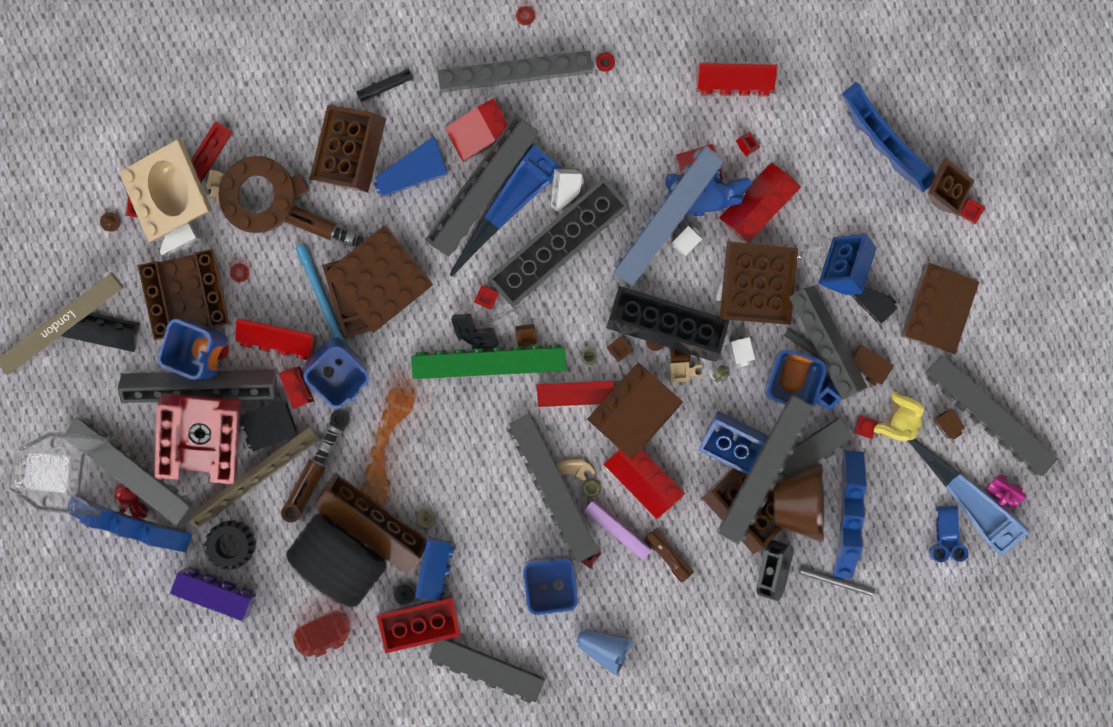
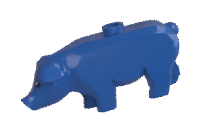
[665,170,754,216]

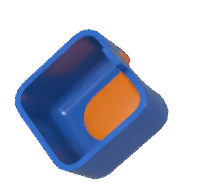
[158,319,227,380]
[764,350,827,408]

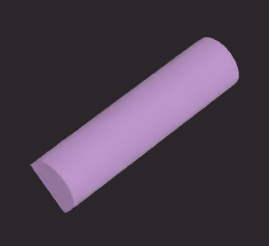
[583,499,652,560]

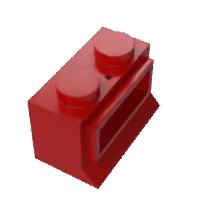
[278,366,314,409]

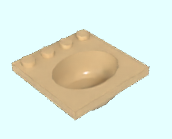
[119,139,212,242]

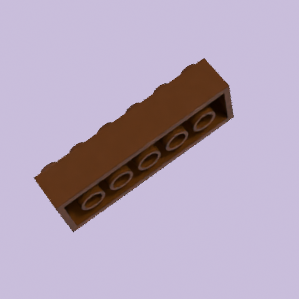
[313,473,427,574]

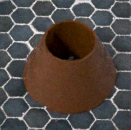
[774,464,824,542]

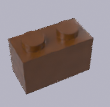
[852,345,894,386]

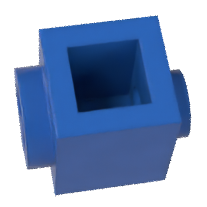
[817,376,842,410]

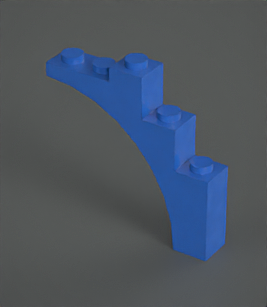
[841,82,935,192]
[833,450,867,578]
[67,495,192,552]

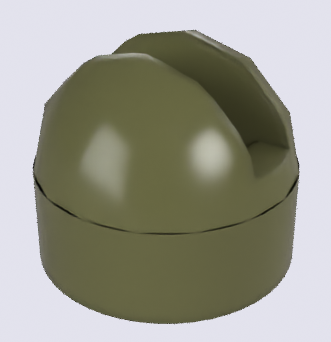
[582,349,597,365]

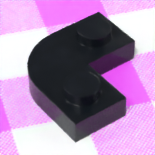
[451,313,499,349]

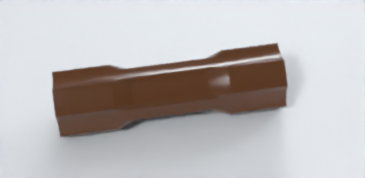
[644,528,694,583]

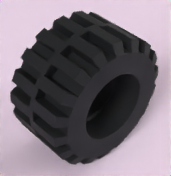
[204,520,256,570]

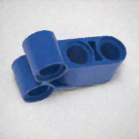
[929,506,969,563]

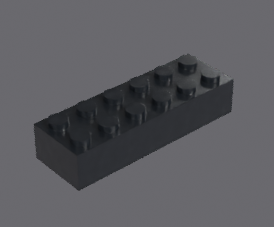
[606,286,730,362]

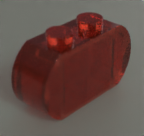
[293,611,351,657]

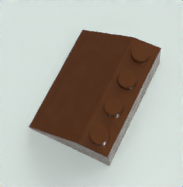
[310,105,386,193]
[901,263,979,354]
[587,362,683,460]
[702,467,783,554]

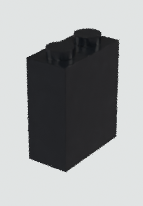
[240,400,299,452]

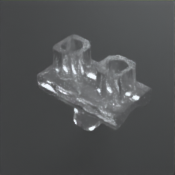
[488,301,524,336]

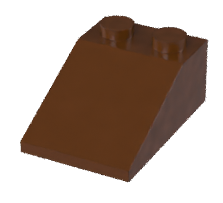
[928,158,974,215]

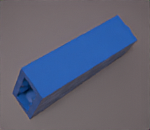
[374,137,448,197]

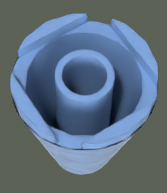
[576,630,632,675]

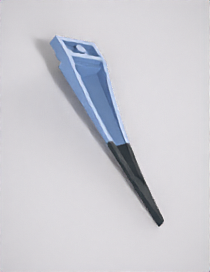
[908,439,1030,557]

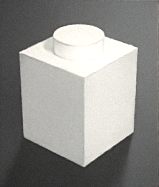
[671,226,702,257]
[729,337,755,367]

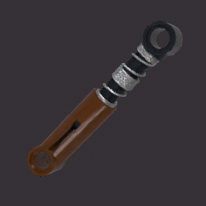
[285,206,366,248]
[281,409,351,523]

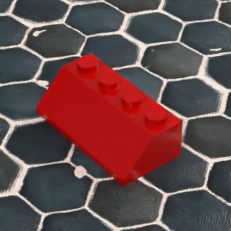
[696,63,777,97]
[719,163,801,243]
[235,318,318,360]
[603,449,685,519]
[377,596,461,654]

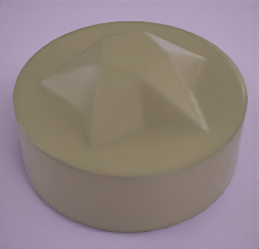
[416,509,436,529]

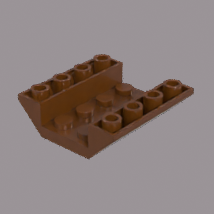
[137,249,230,341]

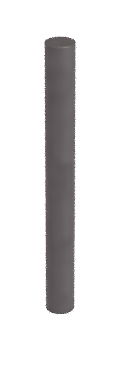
[799,567,875,597]

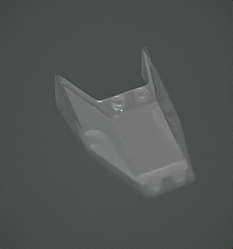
[9,433,110,516]

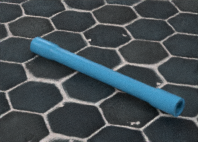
[295,244,348,345]

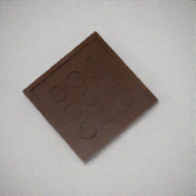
[325,224,434,333]
[719,241,798,325]

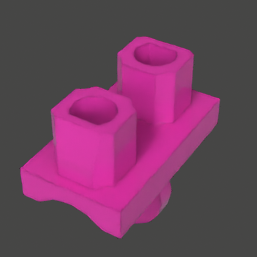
[986,474,1027,509]

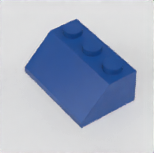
[818,234,877,295]
[698,411,768,474]
[415,537,455,600]

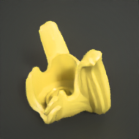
[874,391,924,441]

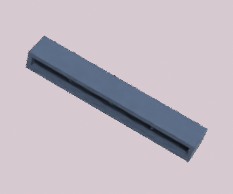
[614,145,724,286]

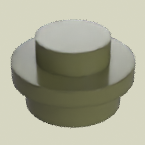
[712,365,730,383]
[582,478,601,498]

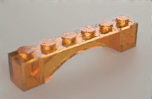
[360,388,417,505]

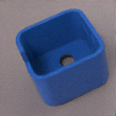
[303,337,369,408]
[523,556,578,615]

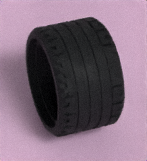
[286,513,387,607]

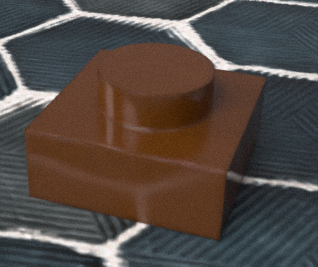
[515,324,537,346]
[606,336,633,363]
[669,348,691,363]

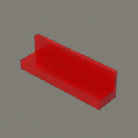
[537,381,614,407]

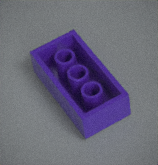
[169,567,257,621]

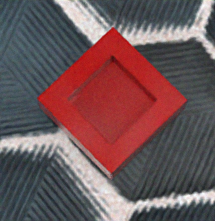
[736,132,761,156]
[959,198,986,224]
[474,285,499,310]
[853,415,879,439]

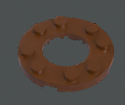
[219,156,295,234]

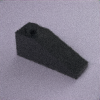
[851,287,898,324]

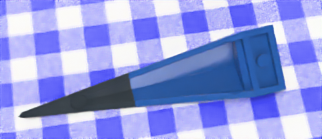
[450,144,562,276]

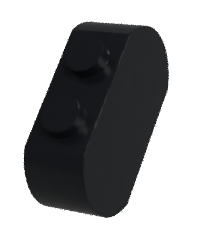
[756,540,793,601]

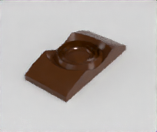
[322,260,380,339]

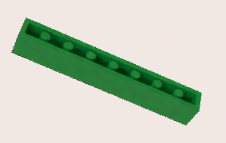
[411,344,566,379]

